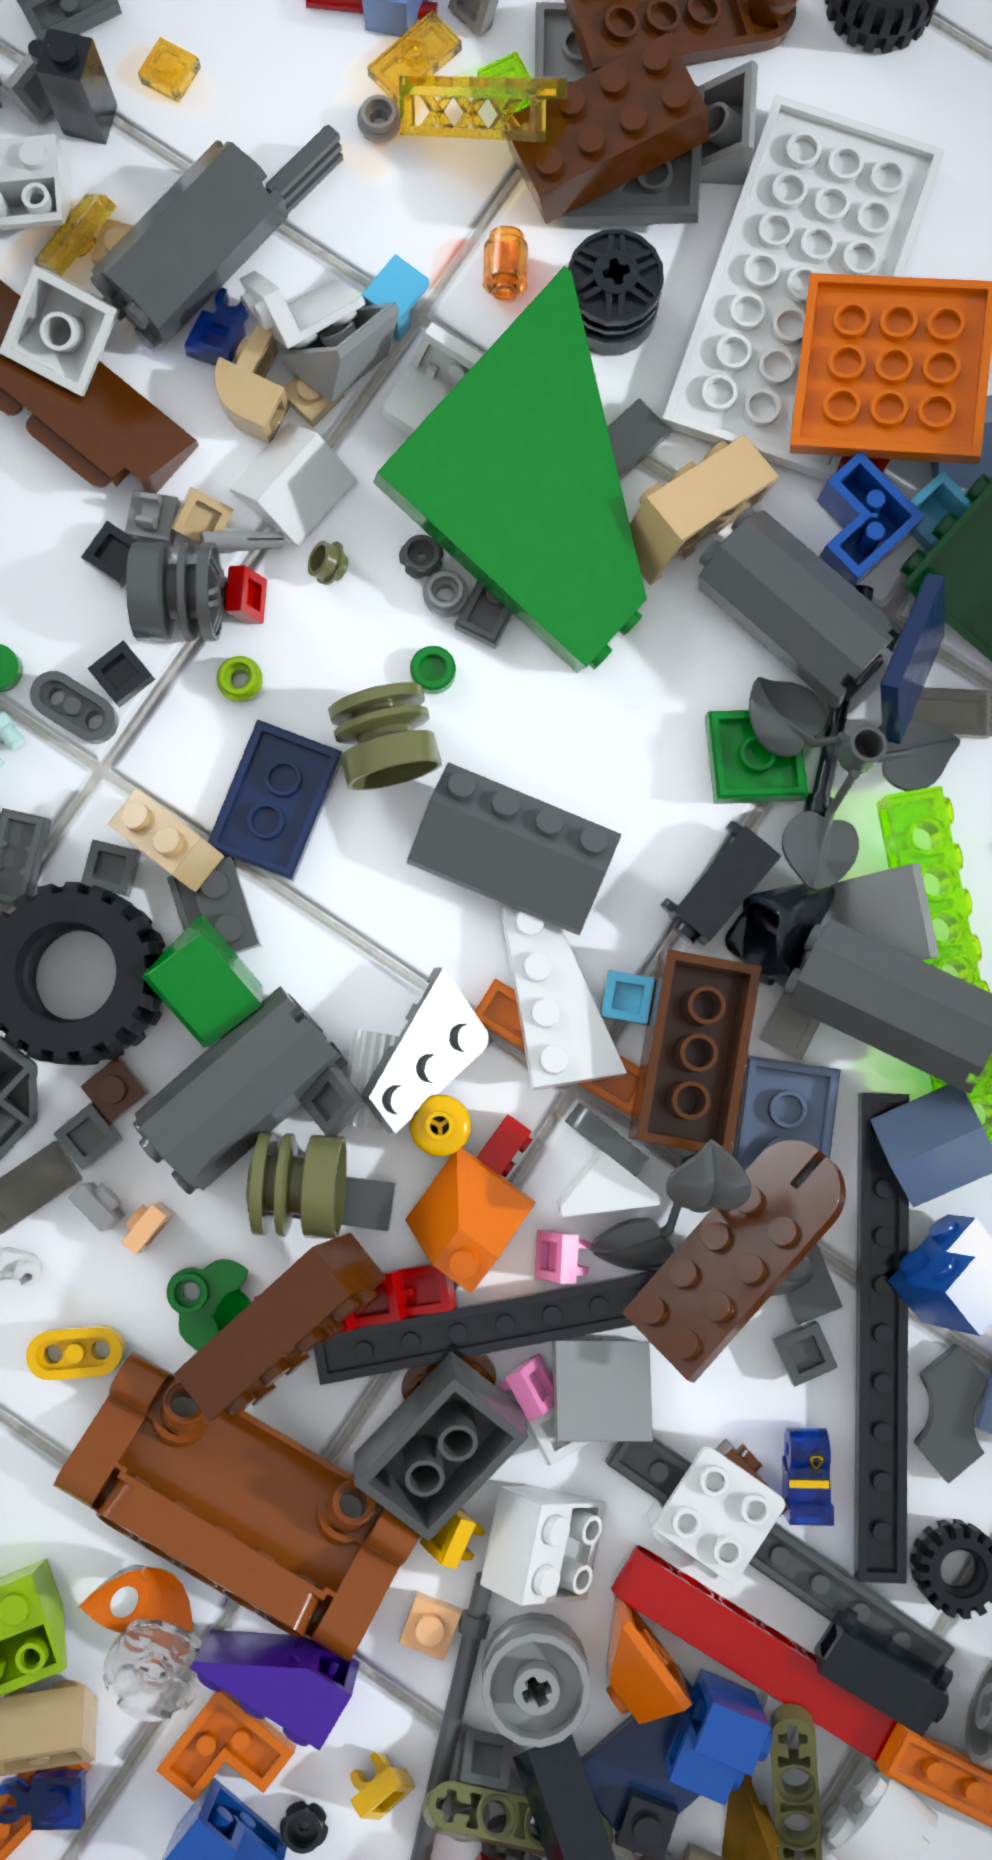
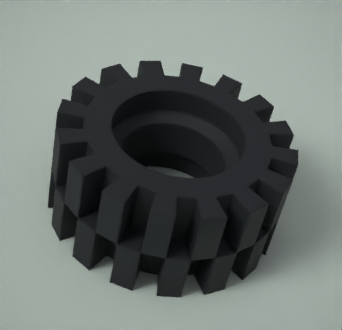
[910,1519,992,1619]

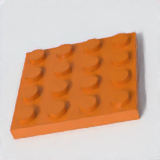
[790,273,992,465]

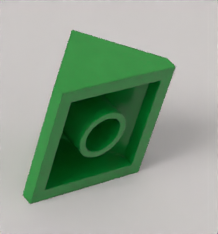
[141,914,263,1048]

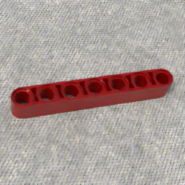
[610,1544,897,1762]

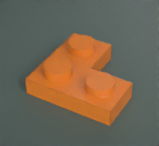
[156,1690,297,1802]

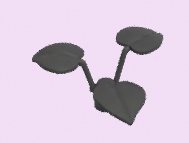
[748,677,961,891]
[590,1139,814,1297]

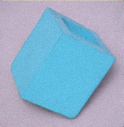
[362,254,429,342]
[910,470,969,550]

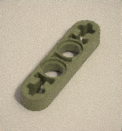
[769,1703,823,1860]
[423,1781,613,1856]

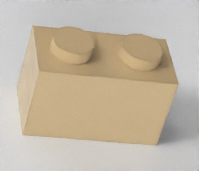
[107,788,224,892]
[0,1680,97,1776]

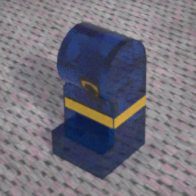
[782,1427,834,1526]

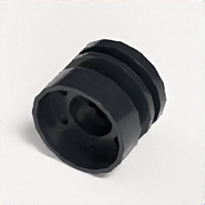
[567,229,664,356]

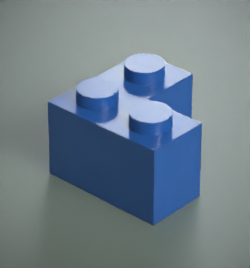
[816,452,925,587]
[888,1214,992,1336]
[664,1668,773,1806]
[162,1777,287,1860]

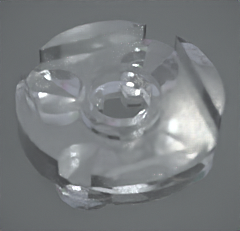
[103,1618,202,1722]

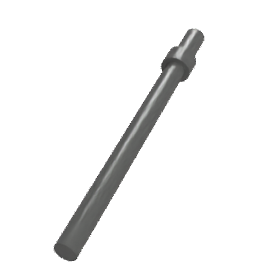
[410,1572,492,1860]

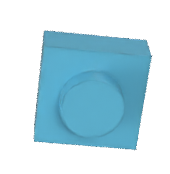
[600,970,655,1025]

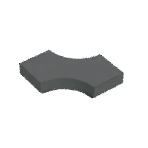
[913,1343,988,1484]

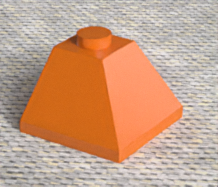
[405,1147,536,1294]
[606,1596,693,1724]

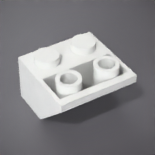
[0,134,72,230]
[480,1486,606,1606]

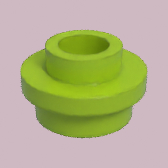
[216,656,263,702]

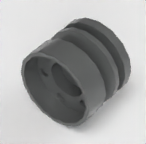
[126,542,226,641]

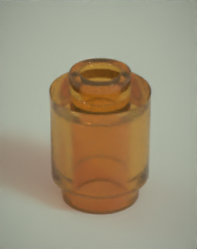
[483,226,528,301]

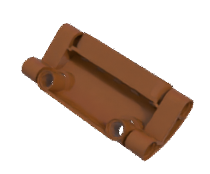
[53,1351,420,1662]

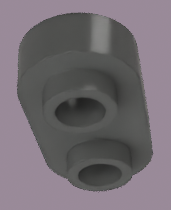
[30,671,119,744]

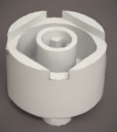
[821,1762,938,1860]

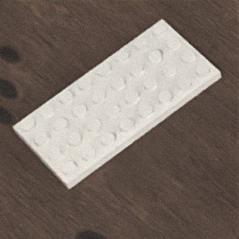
[661,94,945,481]

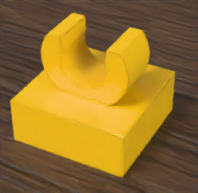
[420,1509,485,1569]
[350,1752,417,1820]

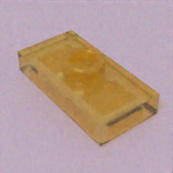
[367,10,462,106]
[34,194,117,276]

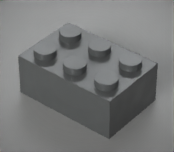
[354,1351,528,1542]

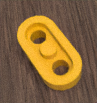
[26,1325,126,1380]

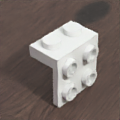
[239,270,365,349]
[380,322,483,435]
[647,1447,785,1586]

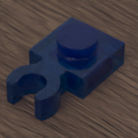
[184,287,249,366]
[0,1770,86,1830]

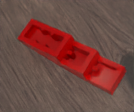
[254,1263,457,1333]

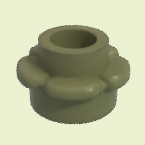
[308,541,348,585]

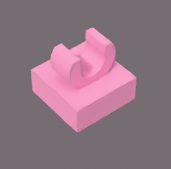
[534,1230,590,1284]
[497,1353,554,1421]

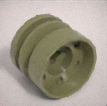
[328,682,442,791]
[246,1132,347,1239]

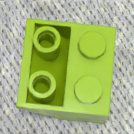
[0,1558,67,1696]

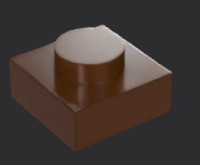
[80,1057,149,1123]

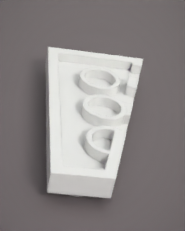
[500,904,627,1090]

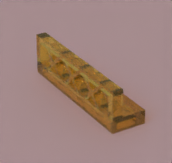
[399,75,567,142]

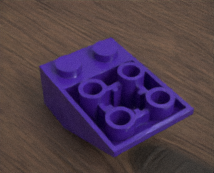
[190,1630,360,1751]

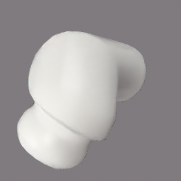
[0,1247,42,1287]

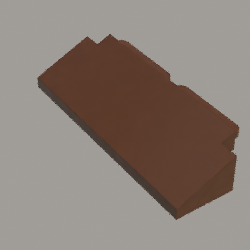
[0,280,199,494]

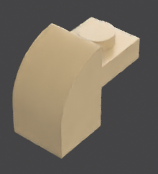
[214,325,290,444]

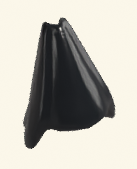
[725,883,835,987]

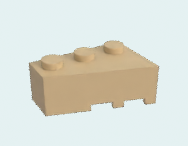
[630,434,779,586]

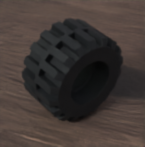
[824,0,939,54]

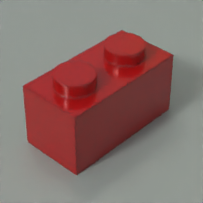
[476,1114,533,1178]

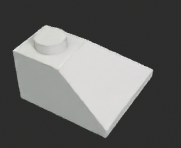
[0,265,120,397]

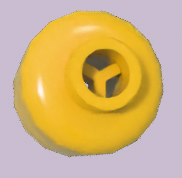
[409,1095,471,1156]

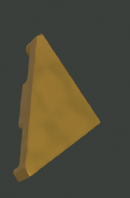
[721,1774,781,1860]

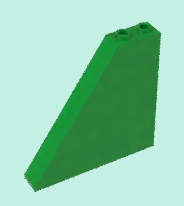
[373,265,647,673]

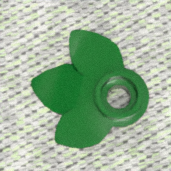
[166,1259,251,1351]

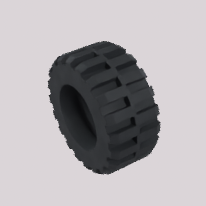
[0,882,166,1066]

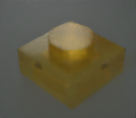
[138,37,201,104]

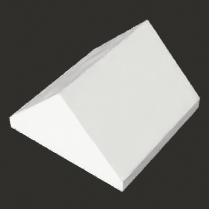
[229,422,357,548]
[557,1149,660,1217]

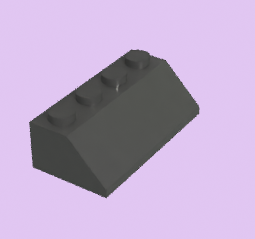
[406,762,622,936]

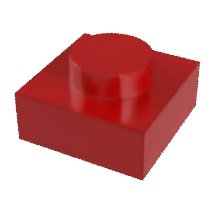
[225,565,267,625]

